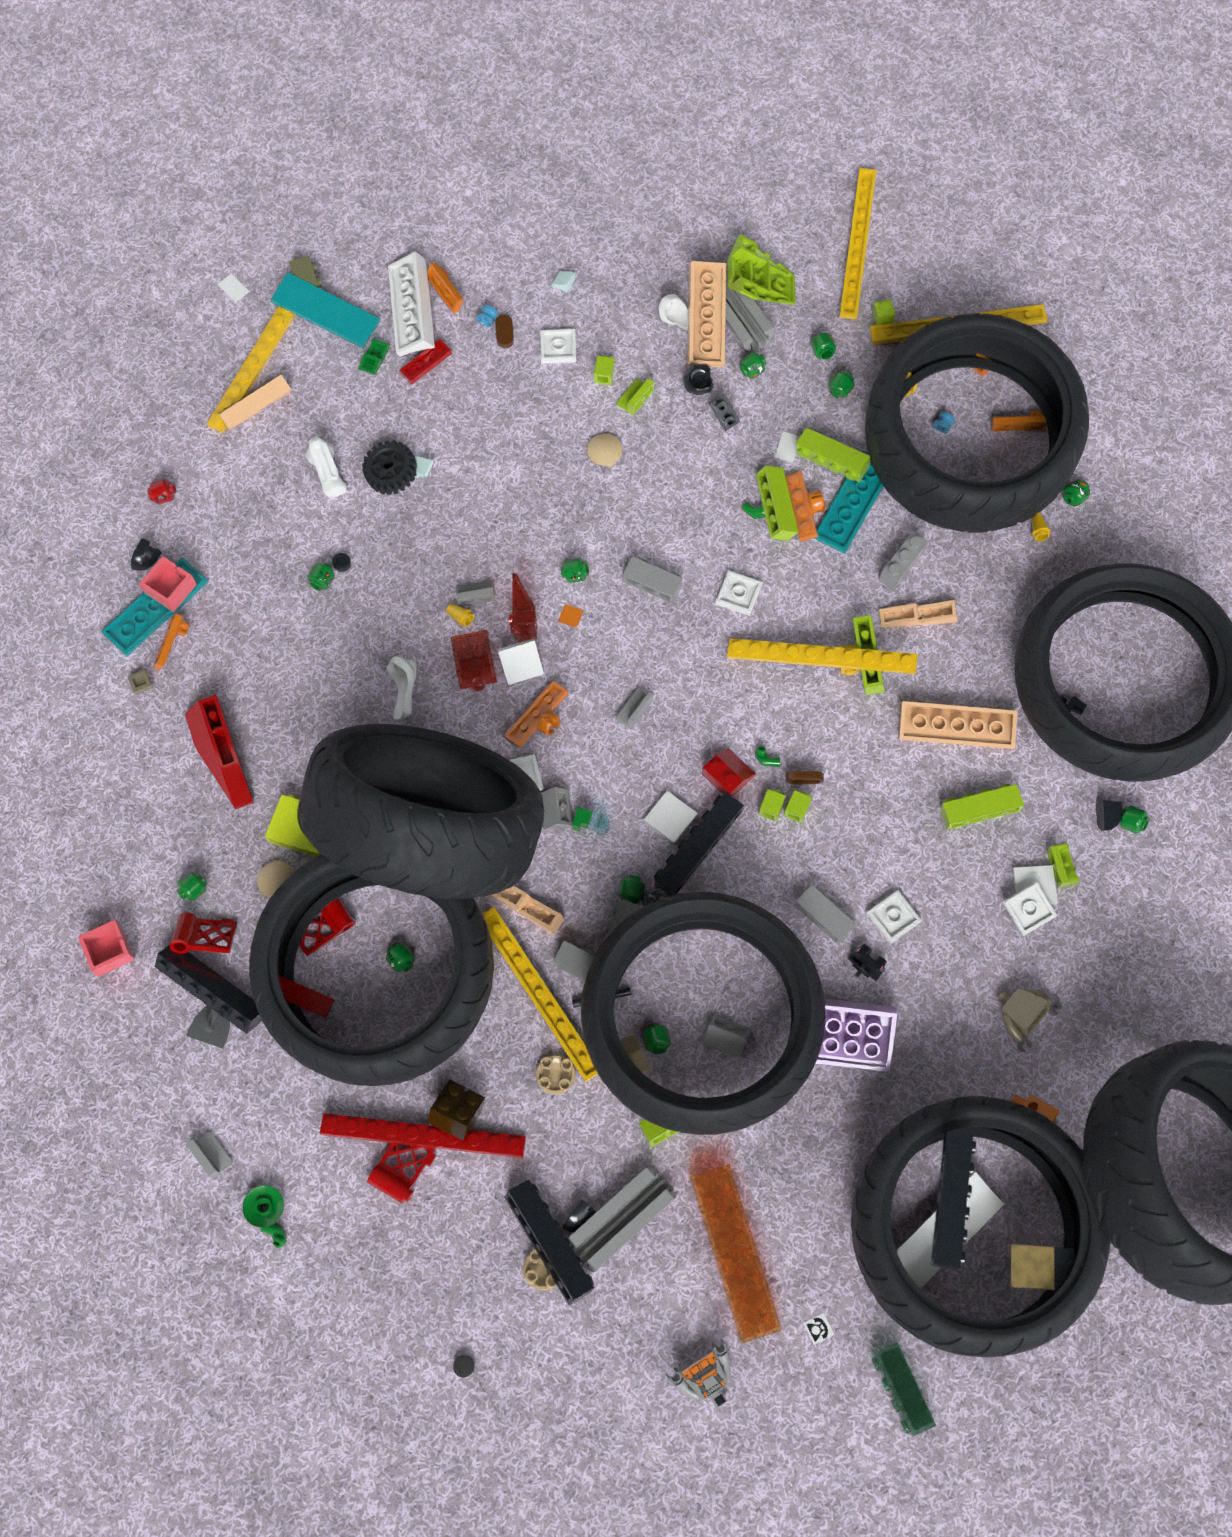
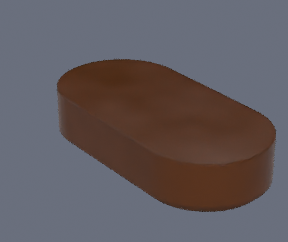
[495,315,514,348]
[785,771,824,784]

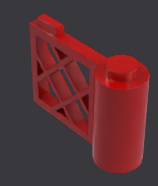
[300,897,356,957]
[170,912,237,954]
[367,1143,436,1204]

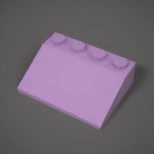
[816,998,897,1072]

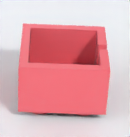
[139,556,197,612]
[78,920,135,977]

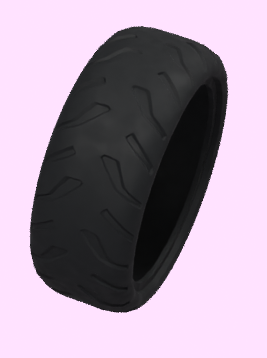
[865,313,1089,533]
[298,724,544,899]
[249,854,494,1086]
[1082,1040,1232,1305]
[851,1096,1111,1357]

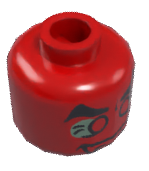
[147,479,176,505]

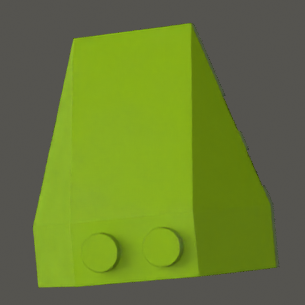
[727,234,796,305]

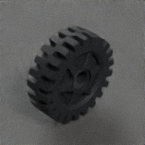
[362,440,417,495]

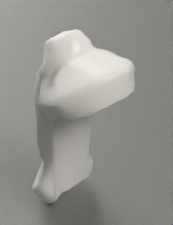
[658,294,688,331]
[305,436,347,497]
[387,656,417,721]

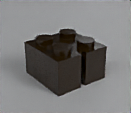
[427,1079,486,1140]

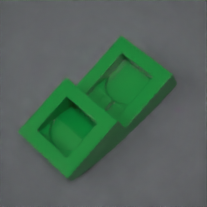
[358,339,390,375]

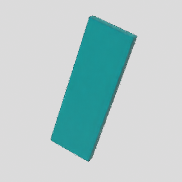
[270,273,380,349]
[813,450,884,554]
[101,557,208,657]

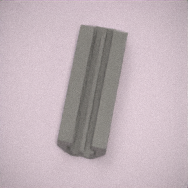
[725,263,774,352]
[568,1166,676,1273]

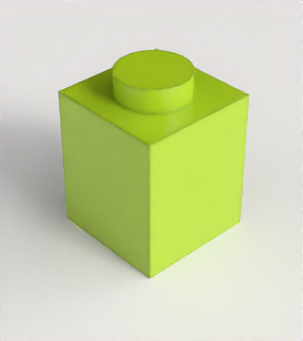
[872,299,895,325]
[594,355,615,385]
[759,789,786,822]
[784,790,812,824]

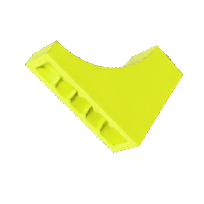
[265,794,321,857]

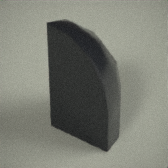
[131,538,162,571]
[1096,800,1122,831]
[563,1200,597,1232]

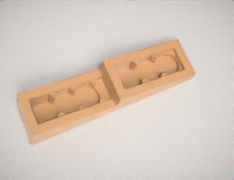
[219,375,292,430]
[879,600,958,628]
[490,886,565,935]

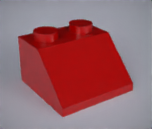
[702,748,756,797]

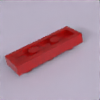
[400,339,452,385]
[279,976,335,1018]

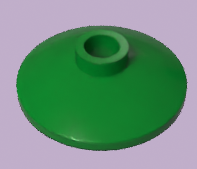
[242,1185,284,1228]

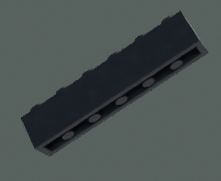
[654,792,744,895]
[154,945,262,1034]
[931,1131,976,1270]
[504,1179,595,1306]

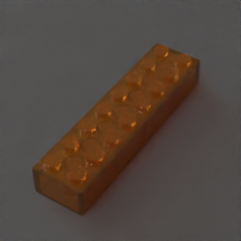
[689,1164,782,1344]

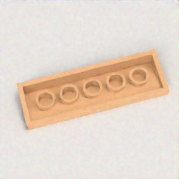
[687,261,726,368]
[899,701,1018,749]

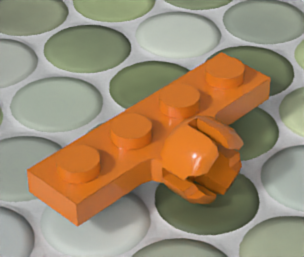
[785,471,826,542]
[504,681,569,749]

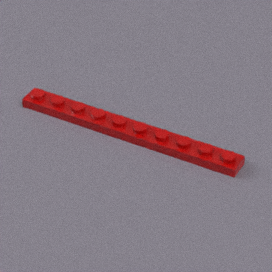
[319,1113,526,1158]

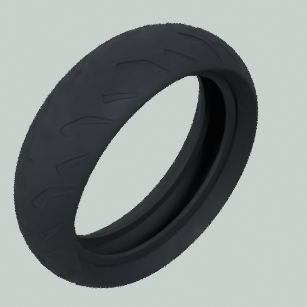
[1014,563,1232,782]
[581,892,826,1135]

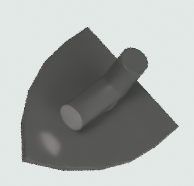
[186,1006,230,1049]

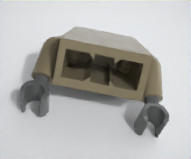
[998,988,1062,1053]

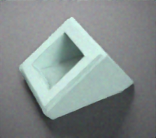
[552,271,575,292]
[414,456,434,478]

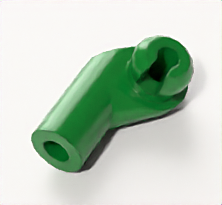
[742,502,765,519]
[755,746,780,767]
[261,1224,287,1248]

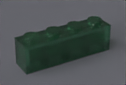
[871,1342,936,1437]

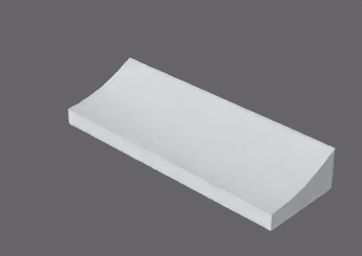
[388,252,435,357]
[897,1172,1004,1289]

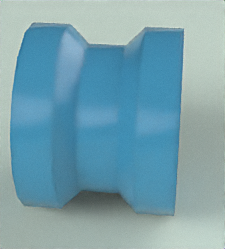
[476,305,498,327]
[932,411,955,434]

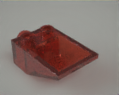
[509,573,537,643]
[451,630,497,691]

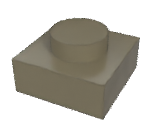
[128,669,153,695]

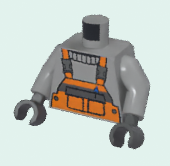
[666,1339,730,1408]

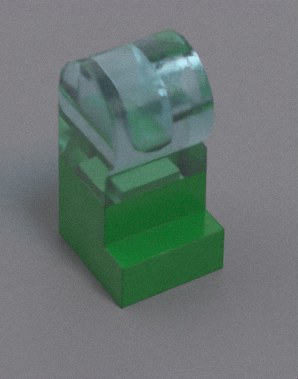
[572,807,610,835]

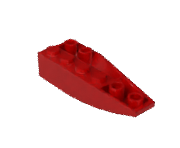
[185,695,254,809]

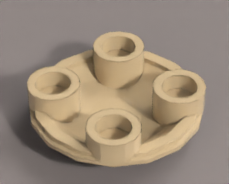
[587,433,623,467]
[257,861,294,898]
[535,1055,576,1095]
[522,1250,557,1291]

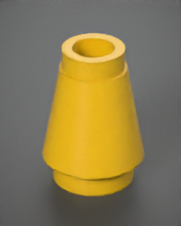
[1032,513,1051,542]
[446,603,474,627]

